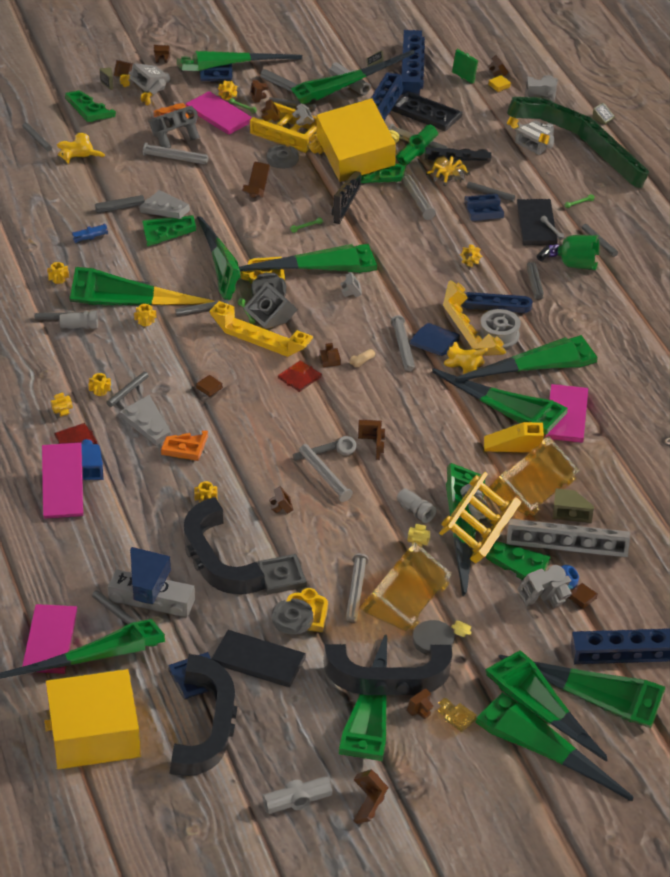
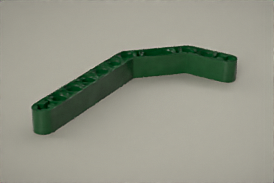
[507,97,649,188]

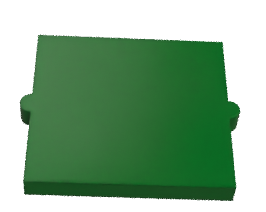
[452,49,479,84]

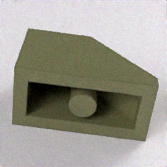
[552,488,594,523]

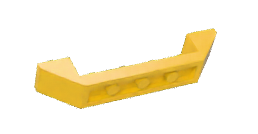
[443,280,506,356]
[209,301,313,357]

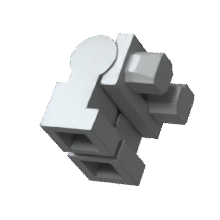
[525,75,558,103]
[517,565,572,608]

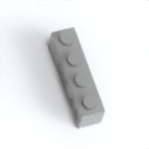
[108,569,195,617]

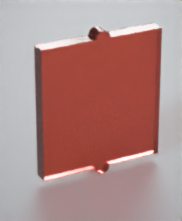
[278,360,322,392]
[54,423,98,444]

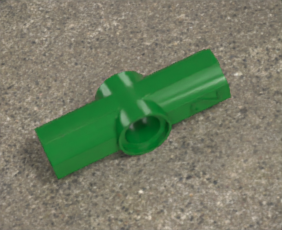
[396,124,438,166]

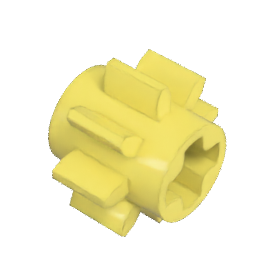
[407,524,430,549]

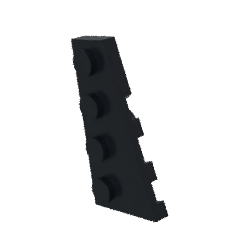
[425,147,491,162]
[331,171,361,224]

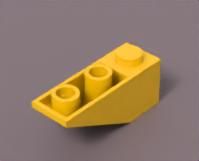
[484,422,544,453]

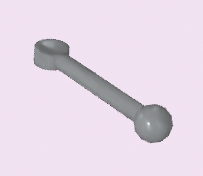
[541,216,564,240]

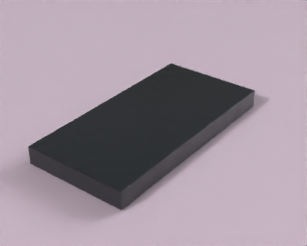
[391,91,462,132]
[517,199,558,246]
[211,630,306,688]

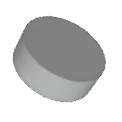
[336,436,356,456]

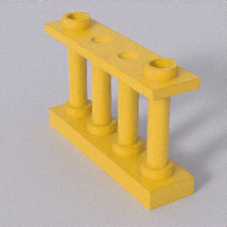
[250,102,317,153]
[439,472,521,564]

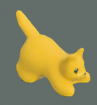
[57,133,105,164]
[444,342,488,374]

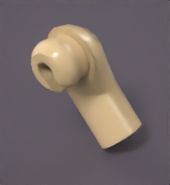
[349,349,375,368]

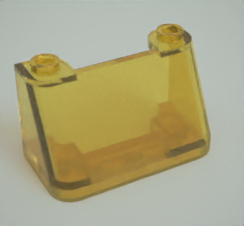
[489,436,580,517]
[360,542,452,631]

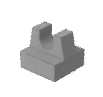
[292,103,315,126]
[341,272,362,297]

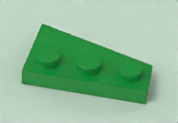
[65,90,116,122]
[361,163,406,183]
[142,215,196,247]
[486,541,550,580]

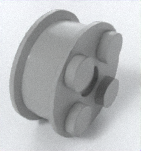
[480,309,521,349]

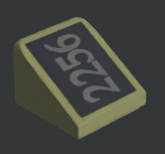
[367,51,384,67]
[99,67,113,90]
[592,103,615,125]

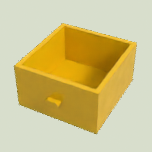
[316,98,396,182]
[44,669,141,770]

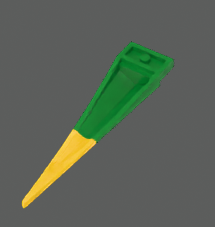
[70,267,215,305]

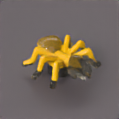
[426,156,471,186]

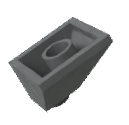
[243,282,298,329]

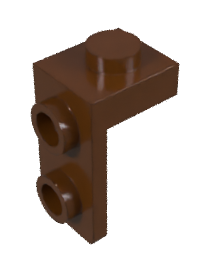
[242,161,270,199]
[358,420,385,460]
[353,769,389,824]

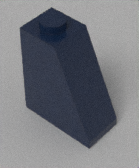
[130,547,171,605]

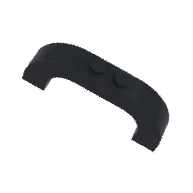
[184,497,265,594]
[323,644,452,695]
[169,654,238,776]

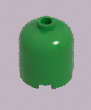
[558,235,600,270]

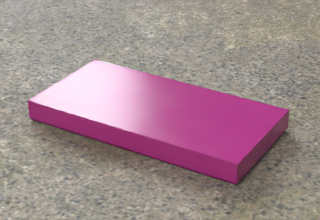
[185,91,252,135]
[545,384,588,443]
[42,443,84,519]
[22,604,77,674]

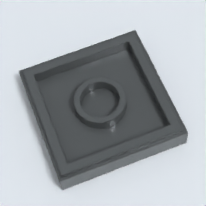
[257,554,307,595]

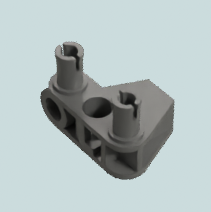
[148,105,200,148]

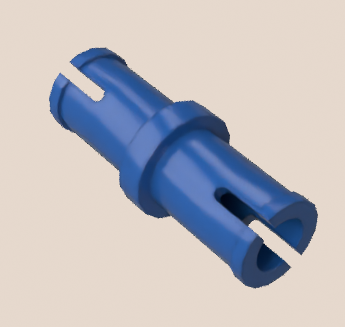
[72,224,108,243]

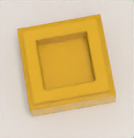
[488,75,511,92]

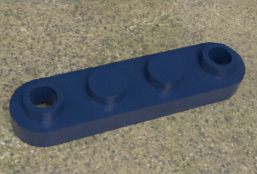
[462,292,533,313]

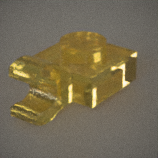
[437,698,476,732]

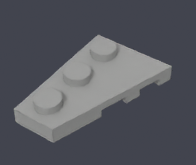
[139,190,190,219]
[120,395,171,446]

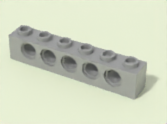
[507,519,630,557]

